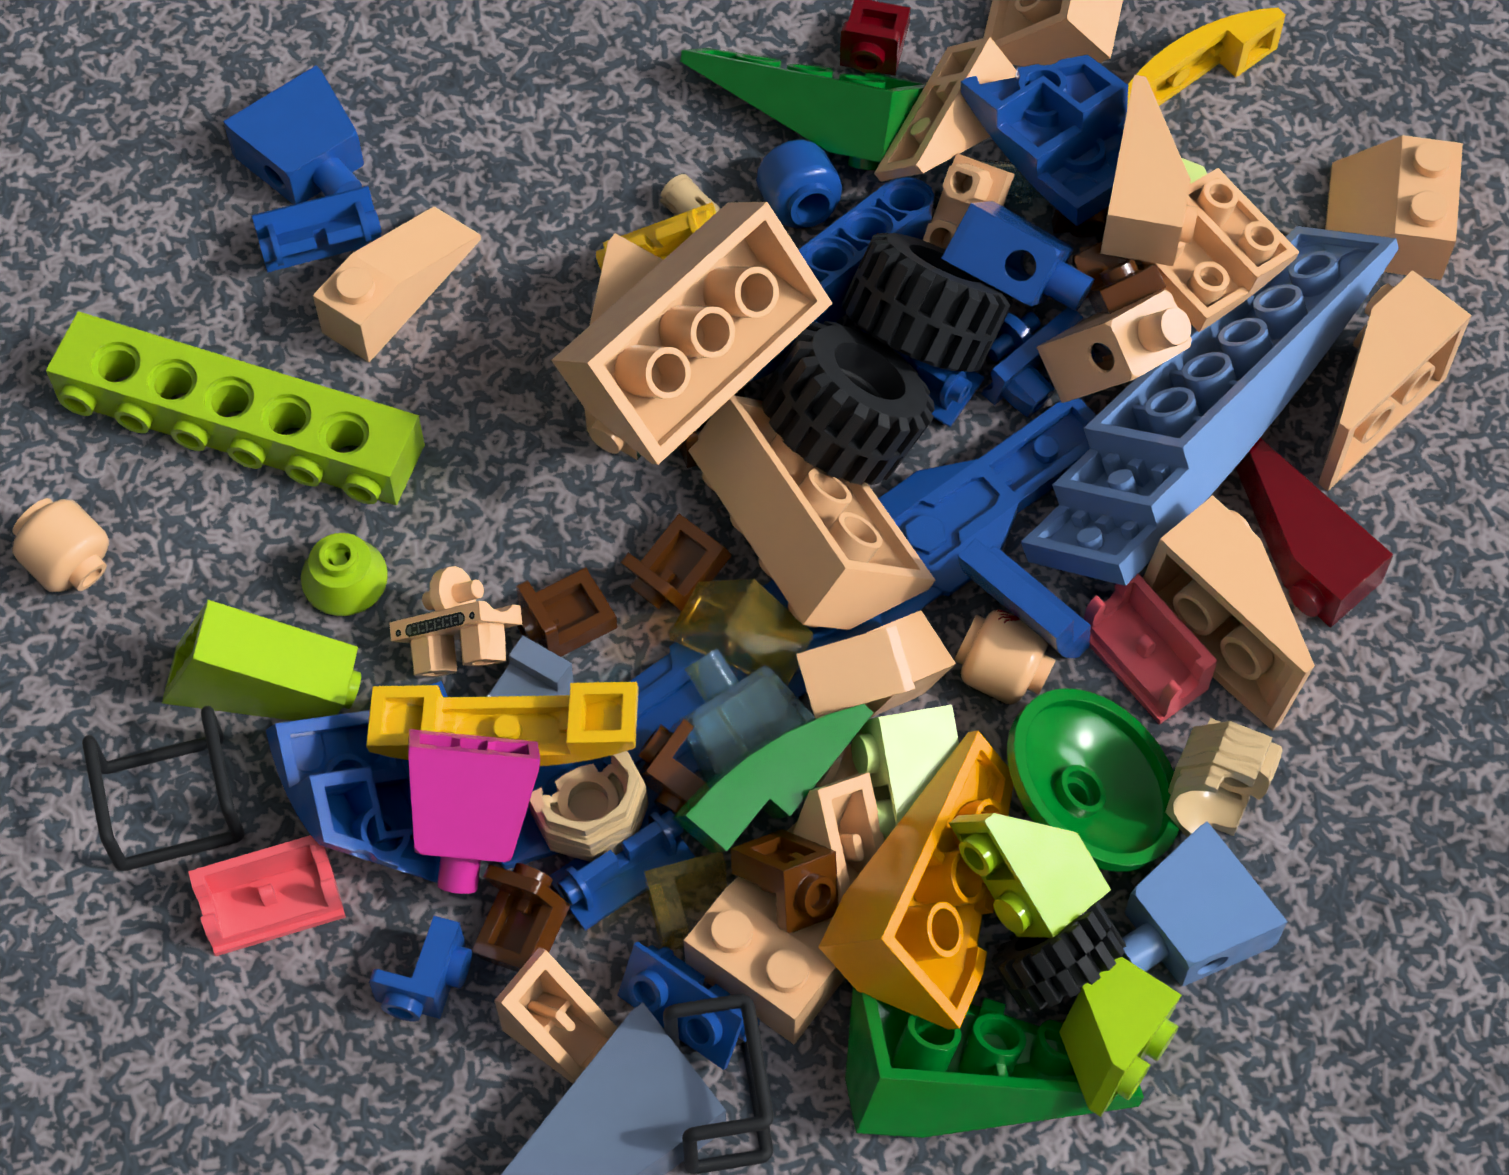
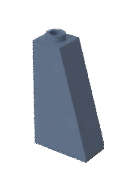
[501,1003,727,1175]

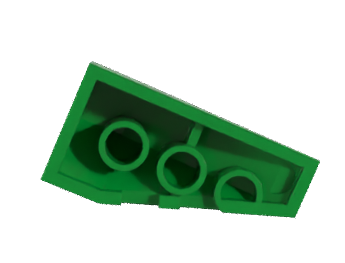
[680,48,926,171]

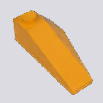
[818,730,1013,1030]

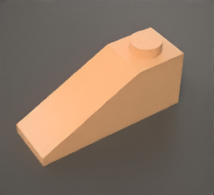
[874,37,1016,182]
[1100,75,1198,266]
[313,206,481,362]

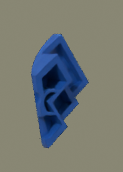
[961,55,1128,226]
[265,710,441,883]

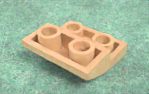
[1141,168,1299,332]

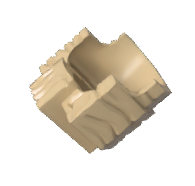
[1165,718,1282,837]
[529,751,648,862]

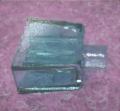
[679,648,815,782]

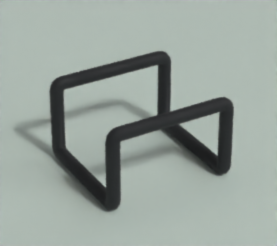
[82,706,245,871]
[663,994,774,1174]

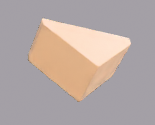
[796,625,915,718]
[793,773,885,905]
[495,948,618,1084]

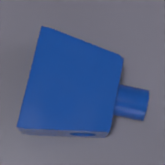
[223,65,364,205]
[941,201,1095,311]

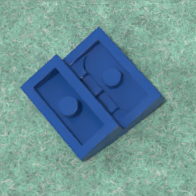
[958,538,1091,658]

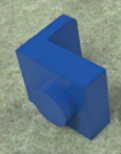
[369,916,472,1022]

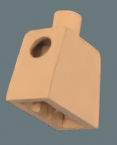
[1037,289,1192,403]

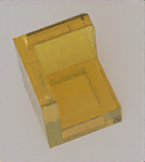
[644,852,728,950]

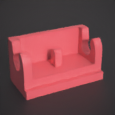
[1084,574,1218,725]
[188,835,346,957]

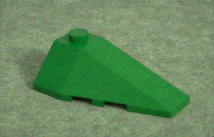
[845,987,1144,1138]

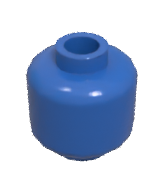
[756,139,842,229]

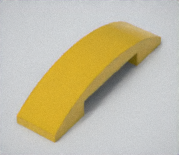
[1127,7,1286,109]
[366,682,639,766]

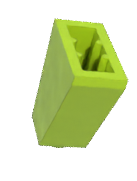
[162,600,361,721]

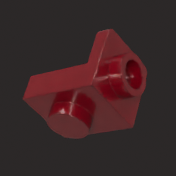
[840,0,911,76]

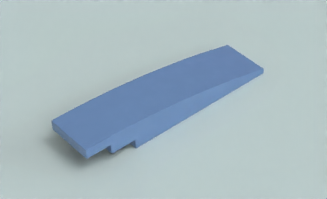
[1021,226,1399,586]

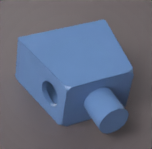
[1122,821,1287,986]

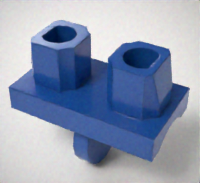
[981,307,1095,418]

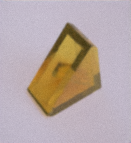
[669,579,813,691]

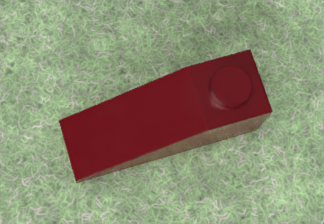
[1236,438,1393,628]

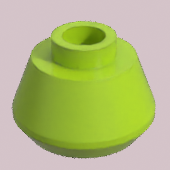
[301,533,388,616]

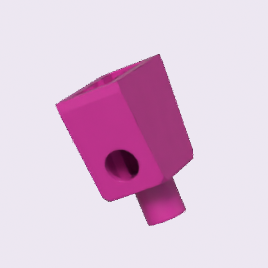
[408,729,540,894]

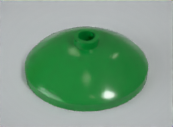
[1007,688,1179,872]

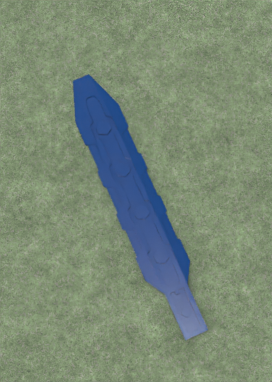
[499,398,1097,870]

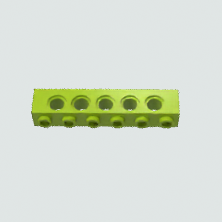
[46,311,425,506]

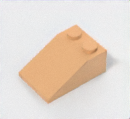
[1318,270,1471,491]
[1143,495,1315,731]
[684,822,845,1044]

